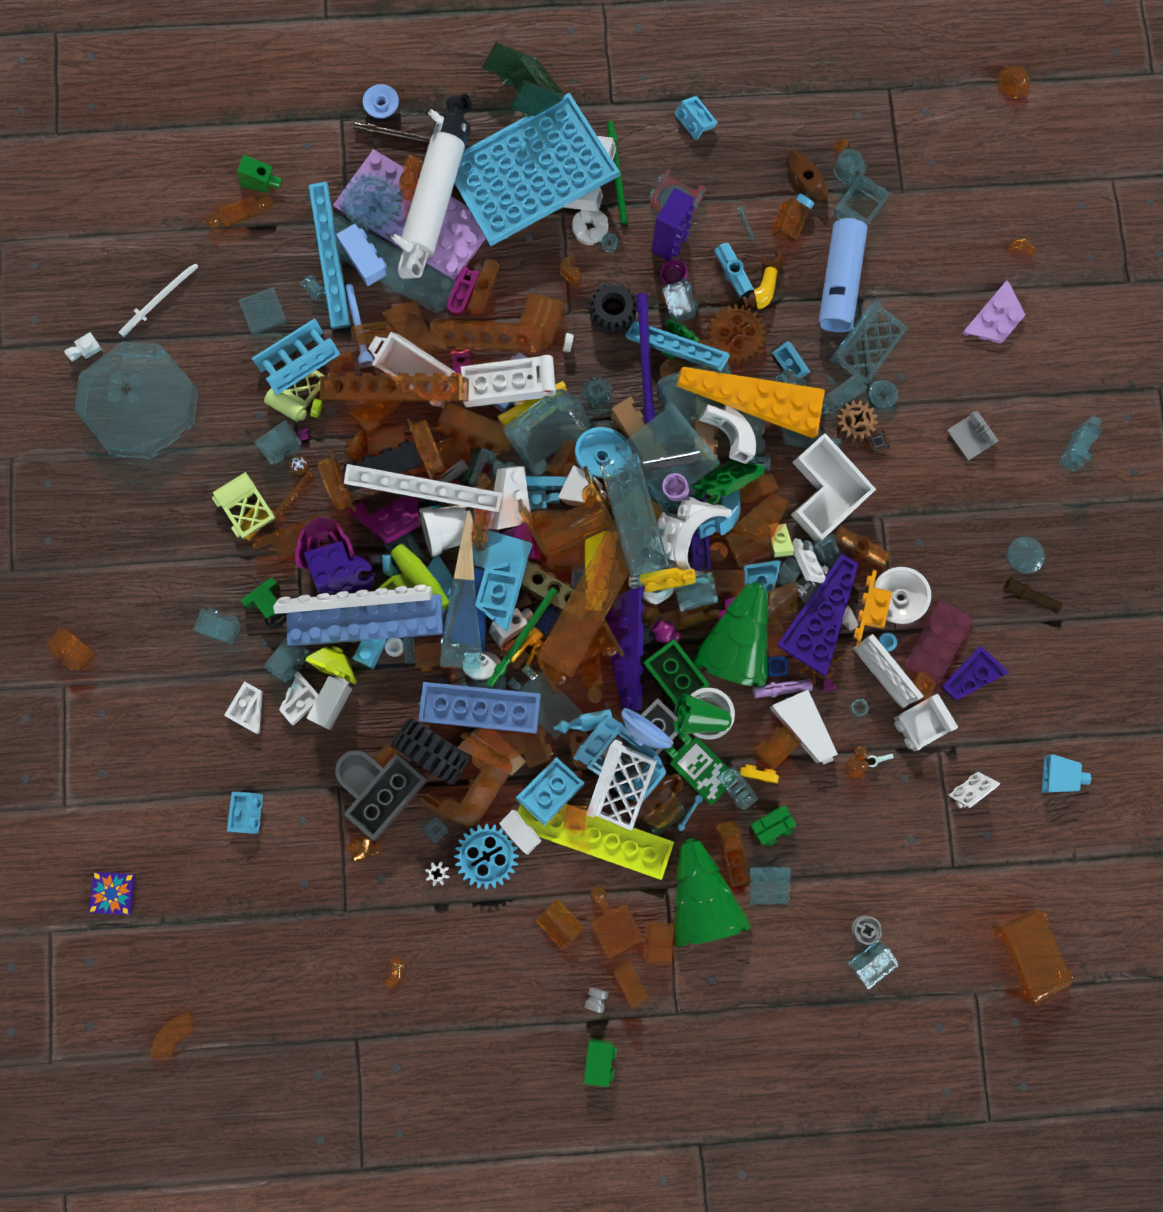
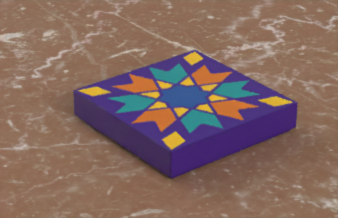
[89,872,136,915]

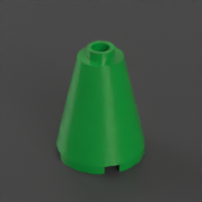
[674,694,732,734]

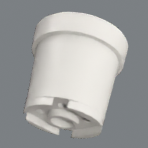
[419,505,476,557]
[691,688,735,739]

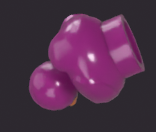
[651,619,681,643]

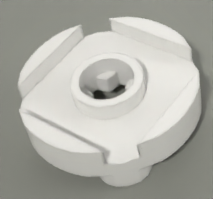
[572,209,608,245]

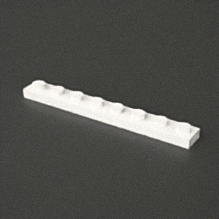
[344,464,502,512]
[273,585,433,614]

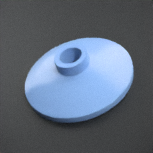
[363,84,399,118]

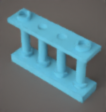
[252,318,340,395]

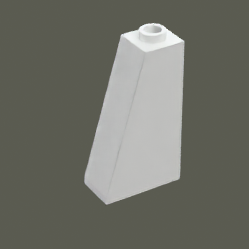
[770,690,838,765]

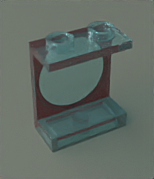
[649,169,706,216]

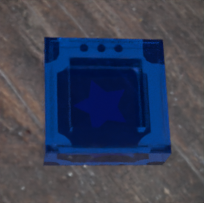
[768,656,788,677]

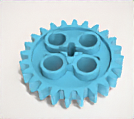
[454,824,519,889]

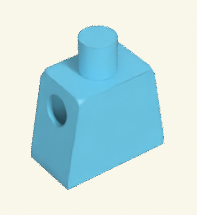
[1042,754,1091,793]

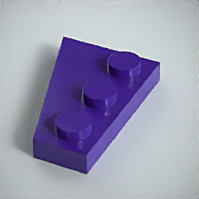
[941,646,1009,701]

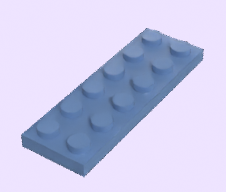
[418,682,541,734]

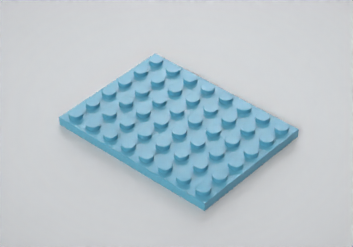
[454,93,620,246]

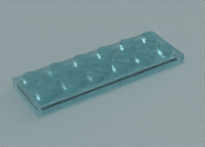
[599,453,669,577]

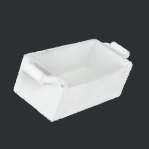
[368,332,460,407]

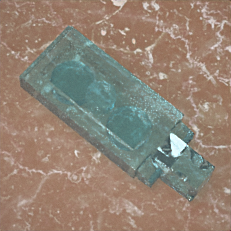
[821,374,868,415]

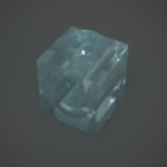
[776,556,802,588]

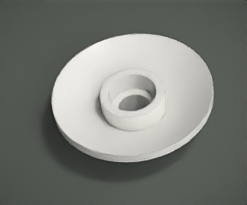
[462,651,501,680]

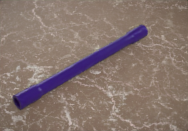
[636,293,655,424]

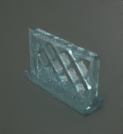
[829,298,908,385]

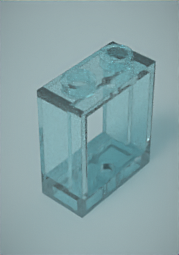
[833,174,890,226]

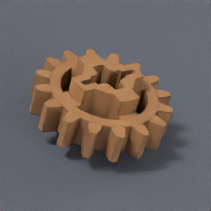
[836,400,878,441]

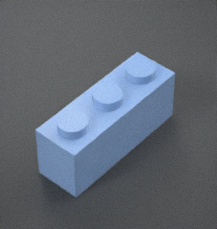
[336,224,387,286]

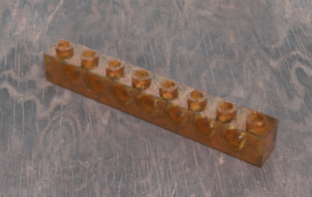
[320,373,469,402]

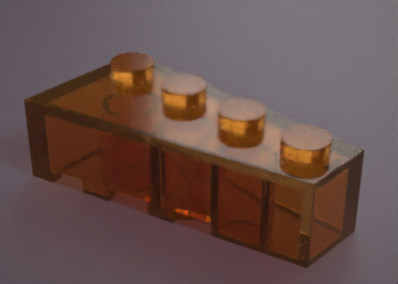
[433,402,516,455]

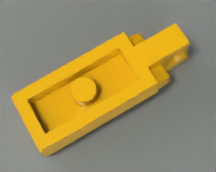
[640,567,696,592]

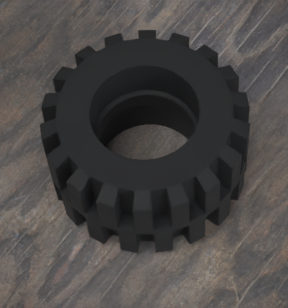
[590,283,637,335]

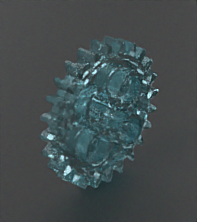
[342,172,402,231]

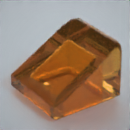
[641,600,659,627]

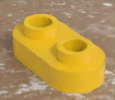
[739,764,779,784]

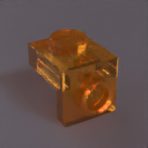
[500,639,530,670]

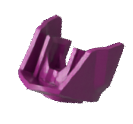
[295,517,353,570]

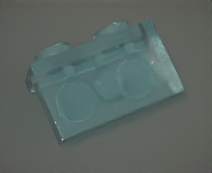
[849,940,899,989]

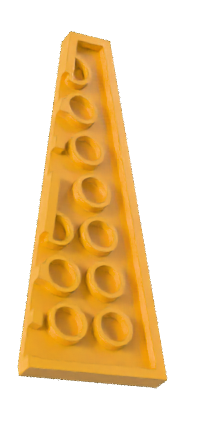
[677,367,825,439]

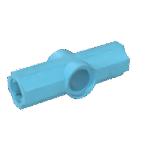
[714,243,754,298]

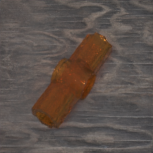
[467,259,500,316]
[832,525,891,569]

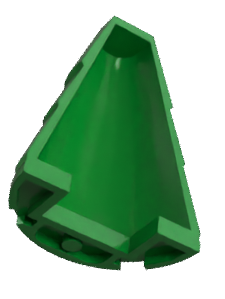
[692,581,768,687]
[672,838,751,947]

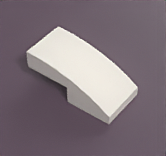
[499,810,541,855]

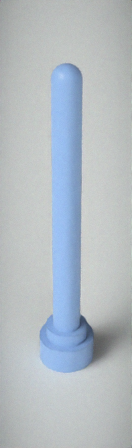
[346,284,373,368]

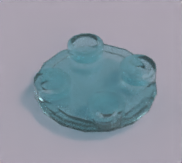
[1006,537,1045,574]

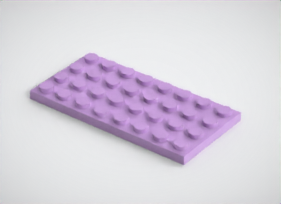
[333,149,486,283]

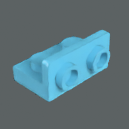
[675,96,718,140]
[227,792,263,834]

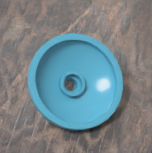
[575,427,632,479]

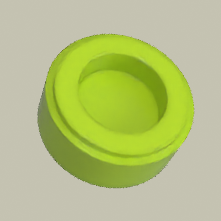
[310,398,322,418]

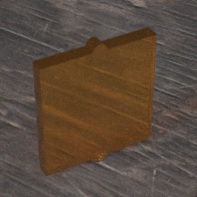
[767,582,799,621]

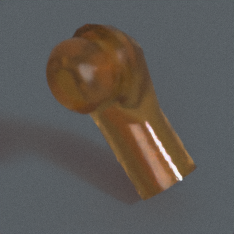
[384,957,404,989]

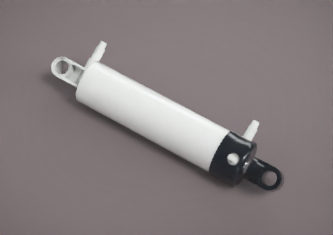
[391,94,472,279]

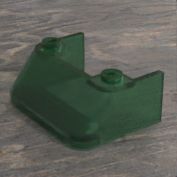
[482,42,565,117]

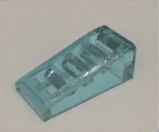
[718,765,758,810]

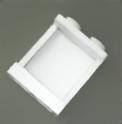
[894,694,958,752]

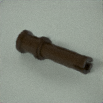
[1003,577,1062,614]

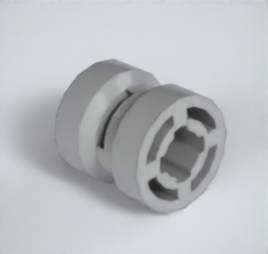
[584,987,609,1013]

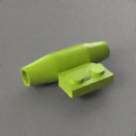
[379,544,450,611]

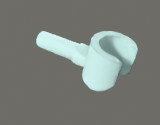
[866,754,893,767]

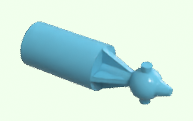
[554,709,612,734]

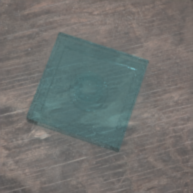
[239,287,287,335]

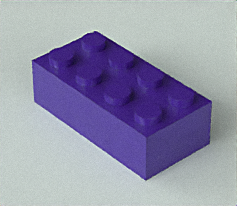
[651,188,695,261]

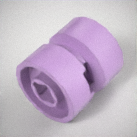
[662,473,690,502]

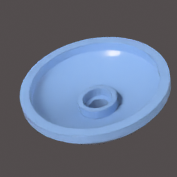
[621,708,673,749]

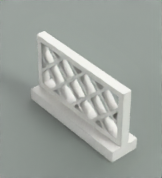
[853,634,923,709]
[586,739,658,831]

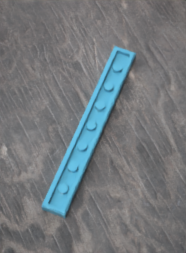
[309,182,351,330]

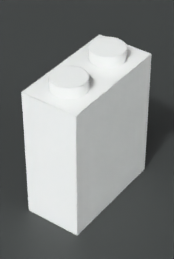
[307,675,352,730]

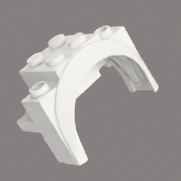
[652,496,731,584]

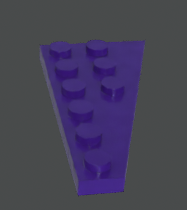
[777,554,858,677]
[600,587,644,712]

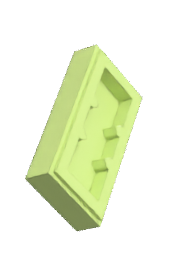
[767,524,794,557]

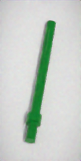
[606,121,628,225]
[486,588,558,688]

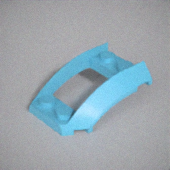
[574,714,666,801]

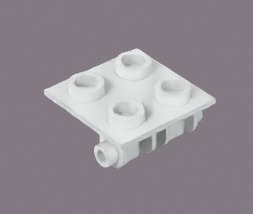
[949,772,1000,808]

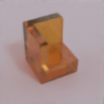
[565,805,587,831]

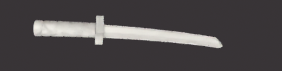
[119,264,199,337]

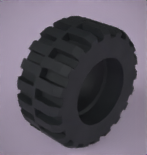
[392,718,470,785]

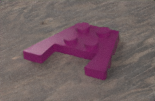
[347,474,421,544]

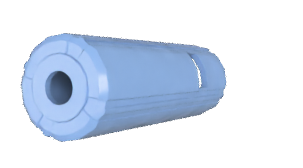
[819,218,868,332]

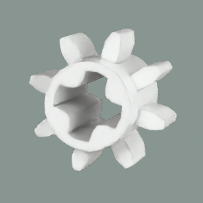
[425,862,450,886]

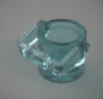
[834,149,866,184]

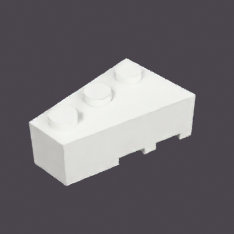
[488,466,532,529]

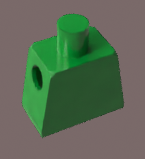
[237,155,282,193]

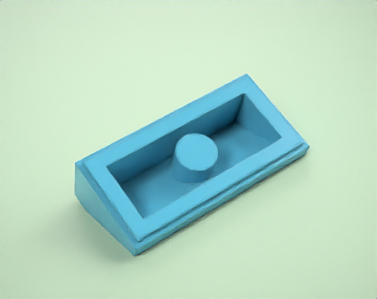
[772,342,810,383]

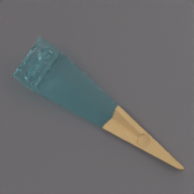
[440,512,481,669]

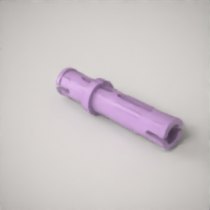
[753,678,813,699]

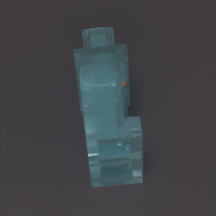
[1059,415,1103,472]

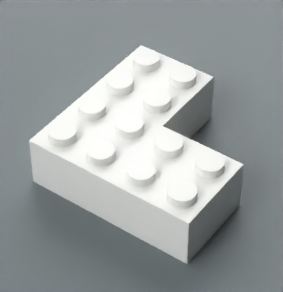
[791,433,876,543]

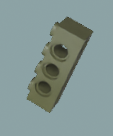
[520,561,587,624]

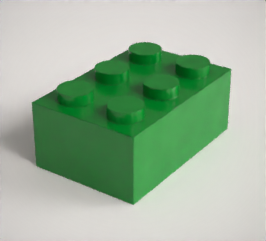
[642,639,710,708]

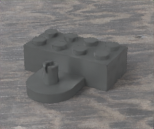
[335,751,429,841]

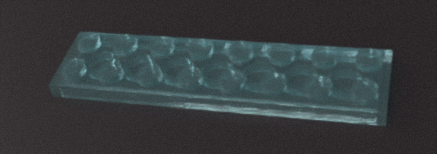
[314,213,456,315]

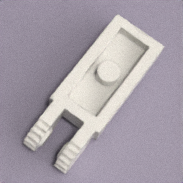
[792,538,826,583]

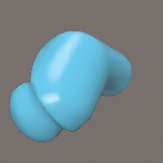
[382,554,400,578]

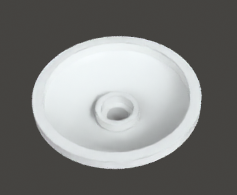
[873,567,931,624]

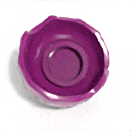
[660,259,688,288]

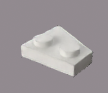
[279,671,319,725]
[224,681,263,734]

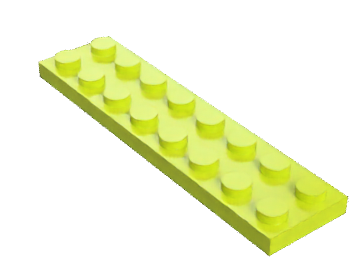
[517,804,674,880]

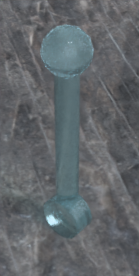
[737,206,755,240]

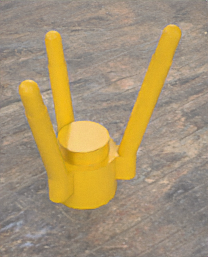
[504,627,543,671]

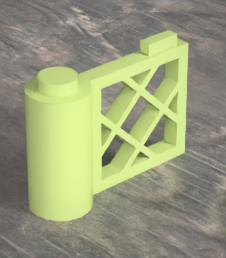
[264,370,329,422]
[212,472,276,539]

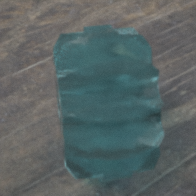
[581,375,613,408]

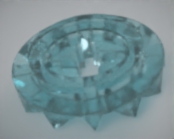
[868,380,898,410]

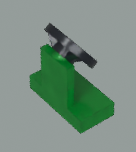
[240,577,287,628]

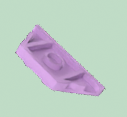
[962,281,1025,344]

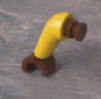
[743,249,783,309]

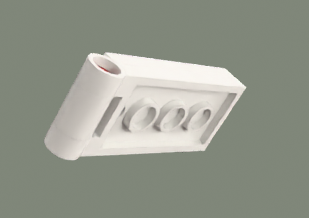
[461,355,556,407]

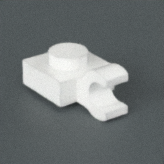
[64,332,102,362]

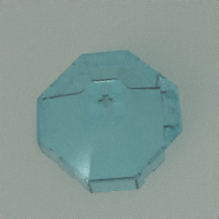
[74,341,199,459]

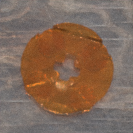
[640,787,680,828]

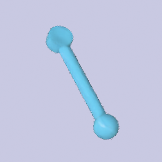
[677,795,703,831]

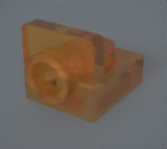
[560,254,581,287]

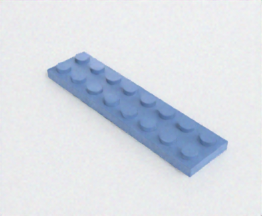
[287,594,443,646]

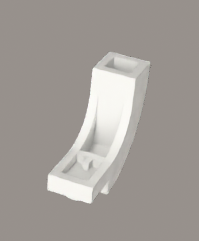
[699,405,756,464]

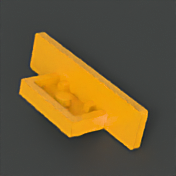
[853,570,892,646]

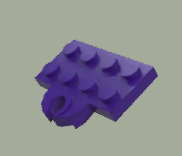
[304,541,374,595]

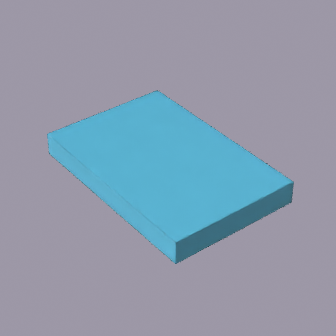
[472,528,533,570]
[516,757,585,826]

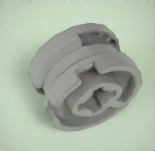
[851,916,882,945]

